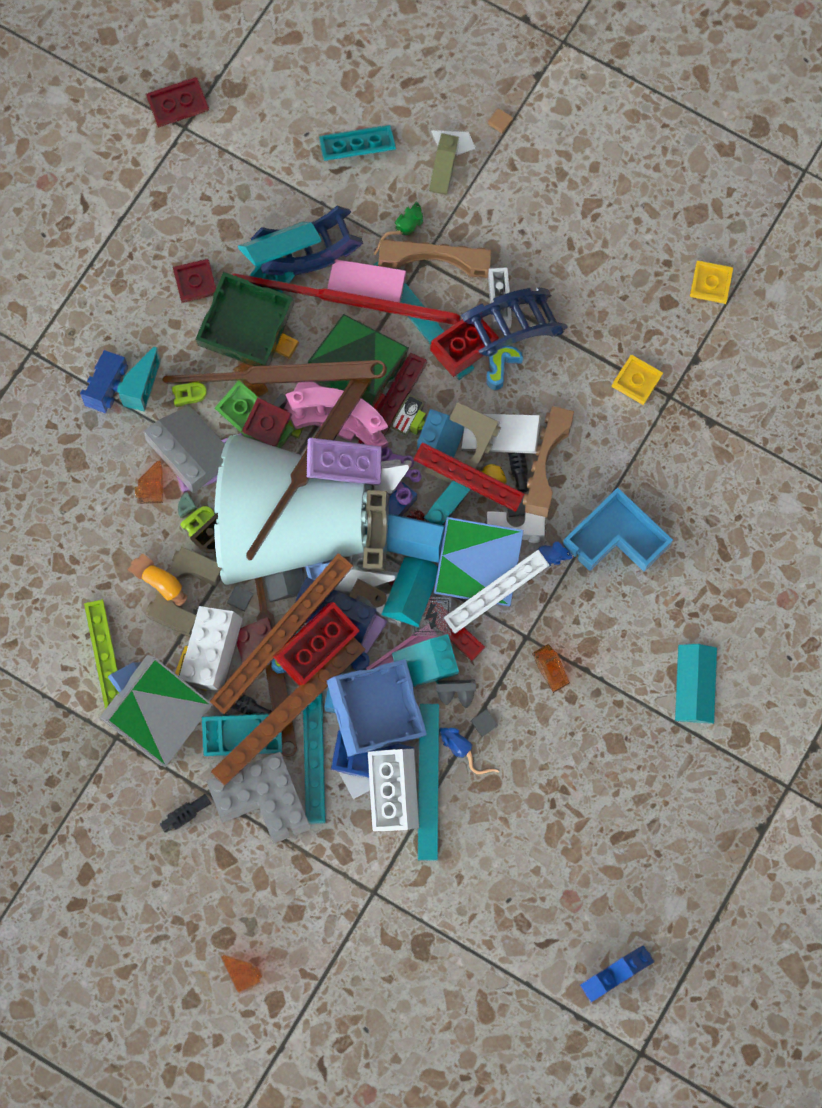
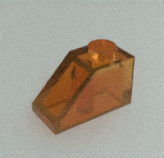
[135,461,163,504]
[532,644,570,693]
[221,955,262,995]

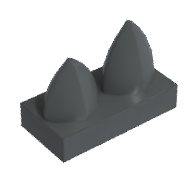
[436,679,476,708]

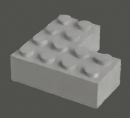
[206,752,310,844]

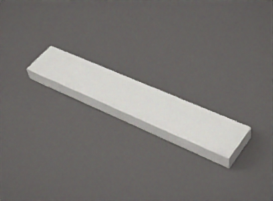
[444,550,550,633]

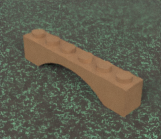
[378,239,491,278]
[523,406,574,518]

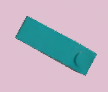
[424,481,471,525]

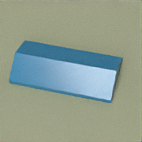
[365,514,445,563]

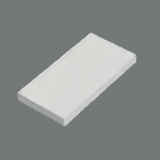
[462,414,541,453]

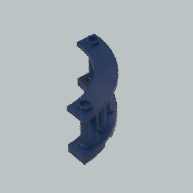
[250,205,363,275]
[461,287,568,357]

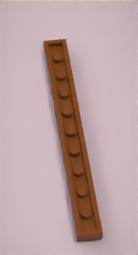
[209,553,354,715]
[211,637,366,787]

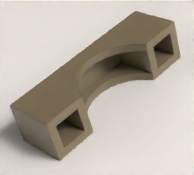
[363,490,390,571]

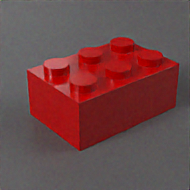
[430,319,499,377]

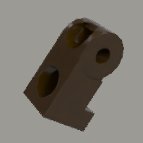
[349,579,387,607]

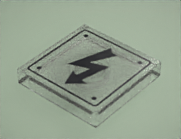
[412,597,451,636]

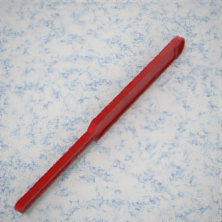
[233,273,461,325]

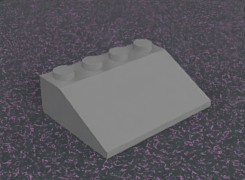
[144,405,225,493]

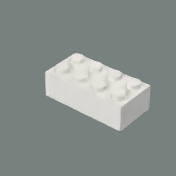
[179,606,243,691]

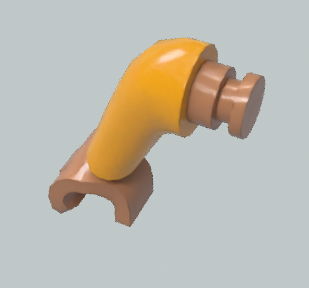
[127,554,188,606]

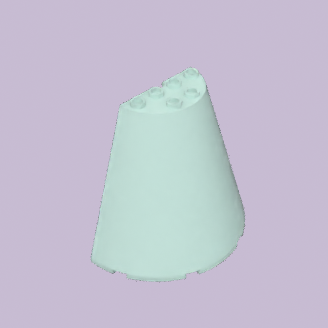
[214,435,372,585]

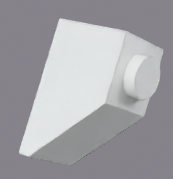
[374,459,412,493]

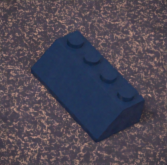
[295,577,377,645]

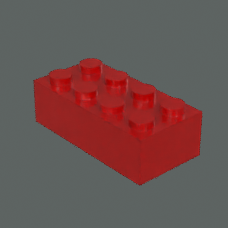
[272,602,360,685]

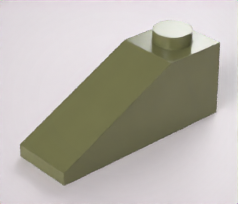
[429,133,459,195]

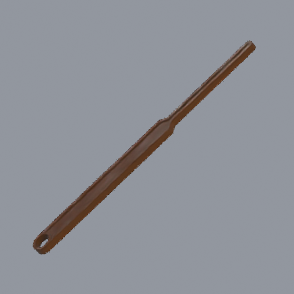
[162,360,387,385]
[246,370,374,560]
[255,577,297,757]

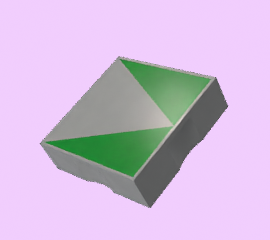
[99,655,213,767]

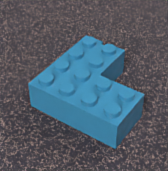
[563,488,673,572]

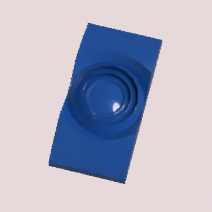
[331,730,414,778]

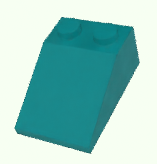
[117,347,161,412]
[392,634,459,687]

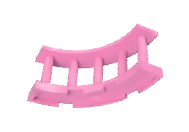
[285,387,388,448]

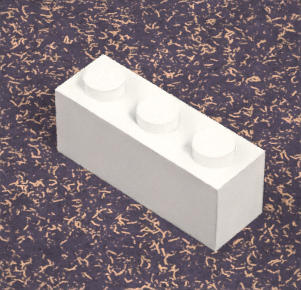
[488,268,512,329]

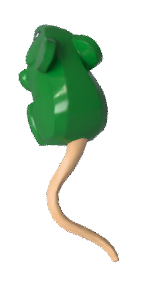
[374,202,423,255]

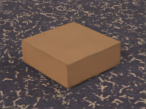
[488,108,513,134]

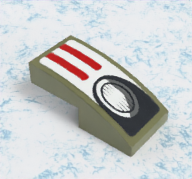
[390,394,426,436]

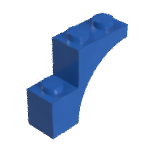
[580,945,654,1002]

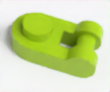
[172,382,207,407]
[180,506,215,537]

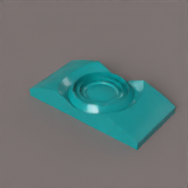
[202,713,282,756]

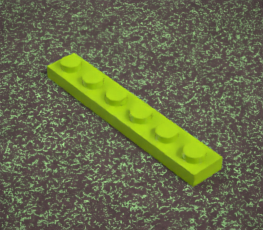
[84,599,119,709]

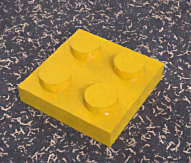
[689,260,733,304]
[611,354,663,405]

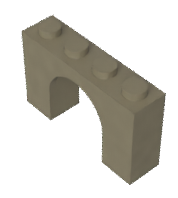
[425,402,501,484]
[146,547,222,637]

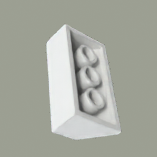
[368,749,419,831]

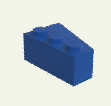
[80,350,128,413]

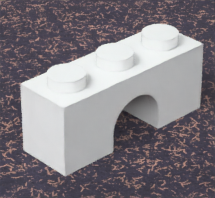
[486,512,545,543]

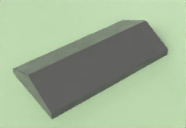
[264,567,304,602]

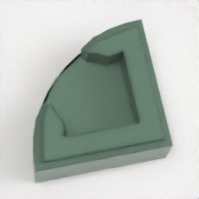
[178,492,197,518]

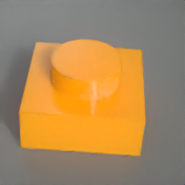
[275,333,299,359]

